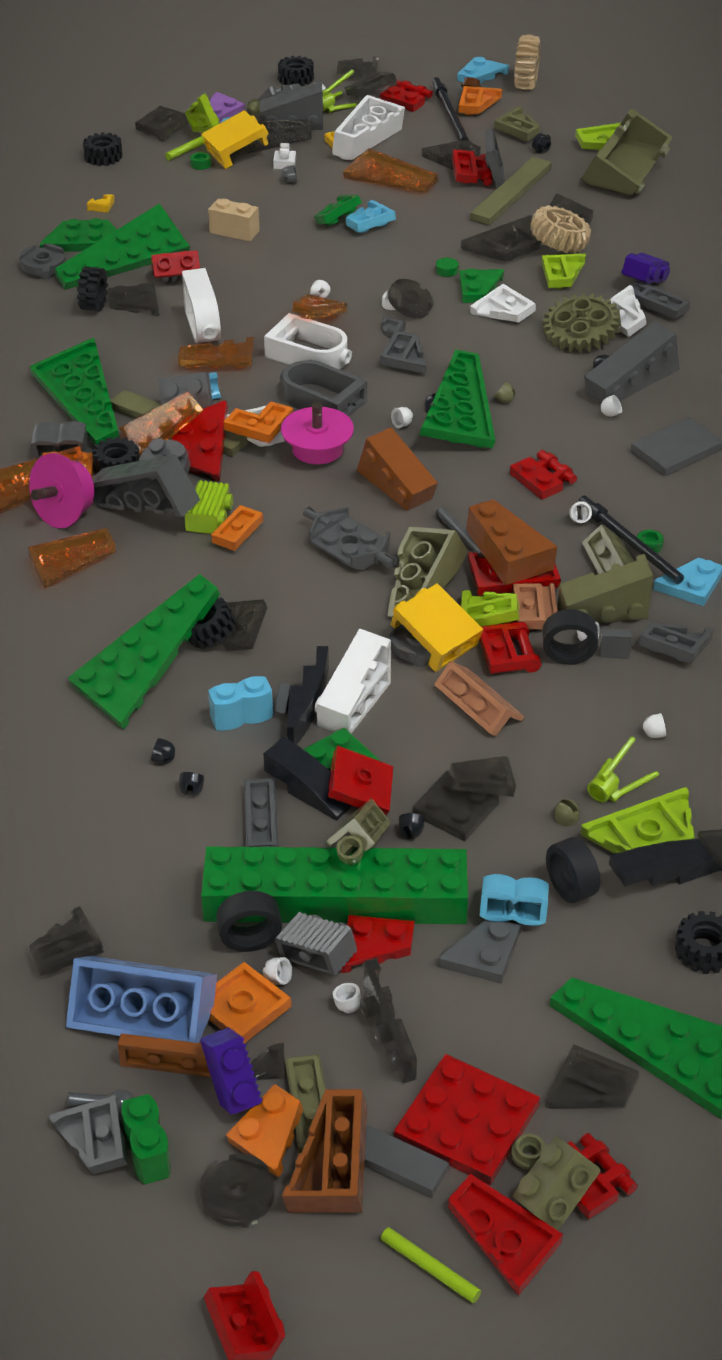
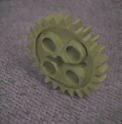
[542,293,621,353]

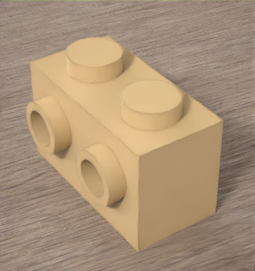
[208,198,260,242]

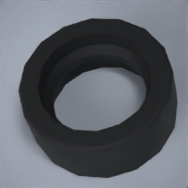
[543,609,598,665]
[546,837,601,903]
[216,891,282,952]

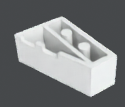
[314,629,391,734]

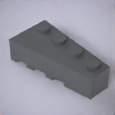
[92,454,200,517]

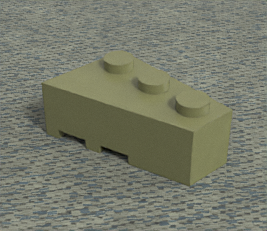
[558,554,653,624]

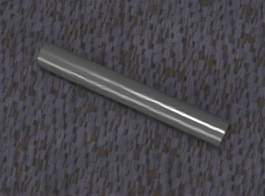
[436,507,485,558]

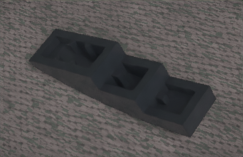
[287,646,329,745]
[609,839,722,887]

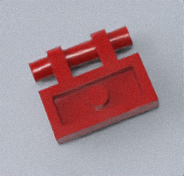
[380,80,433,112]
[451,149,493,186]
[509,450,577,500]
[567,1133,638,1220]

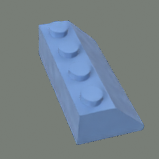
[66,956,217,1043]

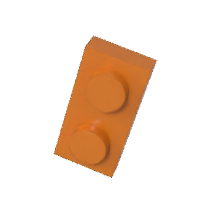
[211,505,263,551]

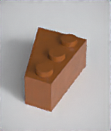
[357,427,438,511]
[466,499,558,585]
[282,1089,367,1213]

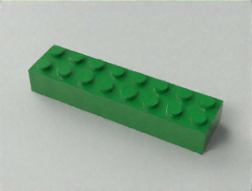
[201,846,468,924]

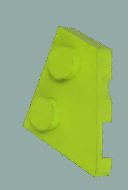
[541,253,586,289]
[461,590,520,627]

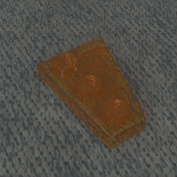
[292,294,347,320]
[178,337,254,368]
[120,391,203,456]
[28,528,116,588]

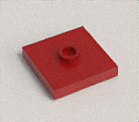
[328,746,394,816]

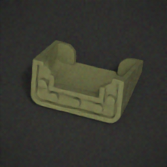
[580,108,673,196]

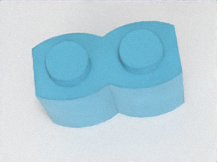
[208,676,273,731]
[479,874,549,926]

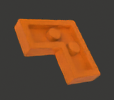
[223,401,293,443]

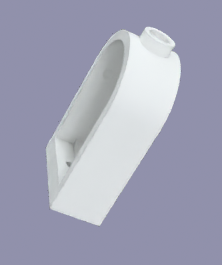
[182,268,221,344]
[264,313,352,369]

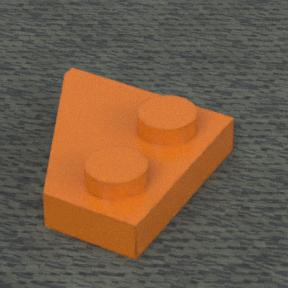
[459,86,503,115]
[226,1084,303,1178]

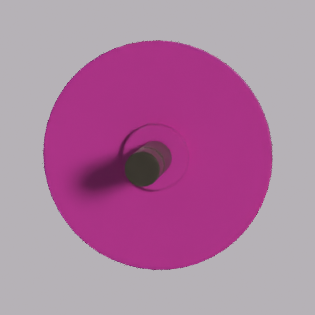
[281,401,354,464]
[29,453,94,528]

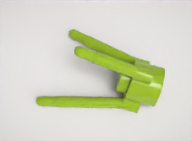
[322,70,357,113]
[587,736,659,803]

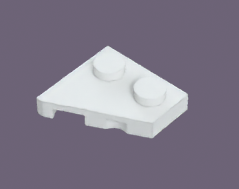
[611,285,646,337]

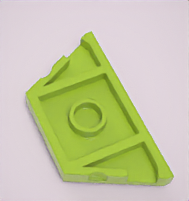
[580,787,695,854]

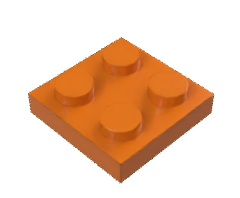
[209,962,292,1043]

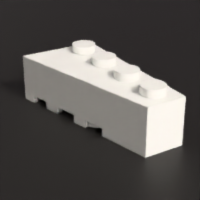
[332,95,405,160]

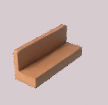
[434,661,525,736]

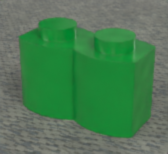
[122,1094,171,1185]

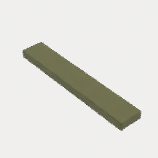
[470,157,552,226]
[111,389,247,457]

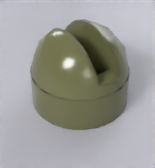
[247,99,260,117]
[494,381,516,404]
[554,798,580,826]
[337,835,364,865]

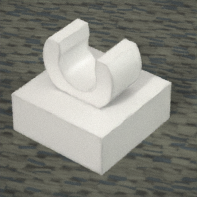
[273,143,296,169]

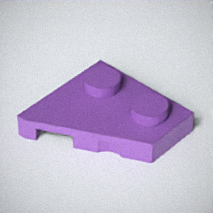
[209,92,245,124]

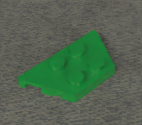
[40,218,117,252]

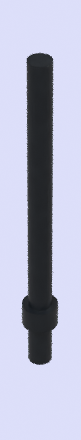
[432,77,469,144]
[578,495,684,584]

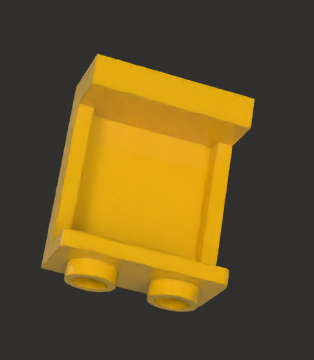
[201,110,269,169]
[390,583,483,673]

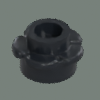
[532,133,551,153]

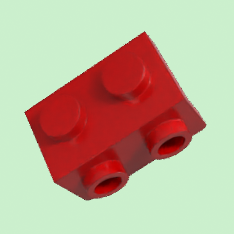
[151,250,200,278]
[203,1271,285,1360]

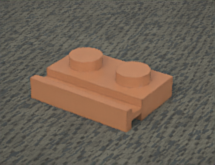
[513,583,557,630]

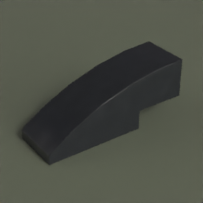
[263,737,352,821]

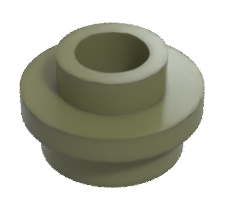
[511,1133,546,1170]

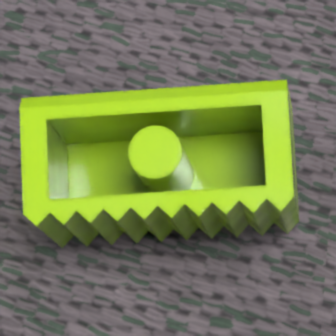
[185,480,233,534]

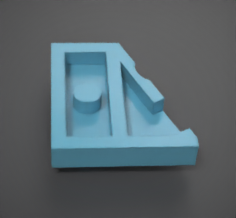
[457,57,509,83]
[346,200,396,233]
[653,558,722,606]

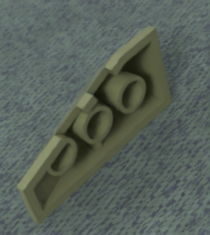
[387,527,468,620]

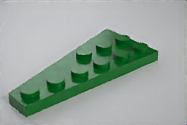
[55,203,190,290]
[29,337,120,445]
[419,349,496,449]
[68,574,220,730]
[550,977,722,1119]

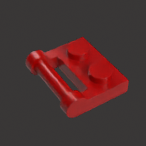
[479,622,542,674]

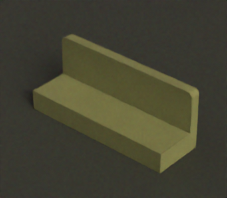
[582,524,634,574]
[325,798,392,851]

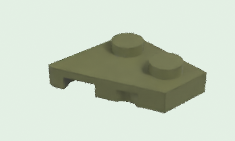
[494,106,540,141]

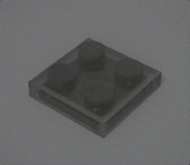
[412,770,499,842]

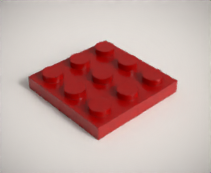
[394,1054,540,1186]

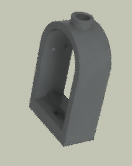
[280,360,367,417]

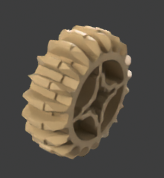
[514,34,541,90]
[530,205,591,254]

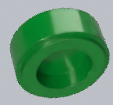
[190,152,212,170]
[436,257,459,277]
[637,529,664,553]

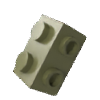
[512,1135,600,1230]

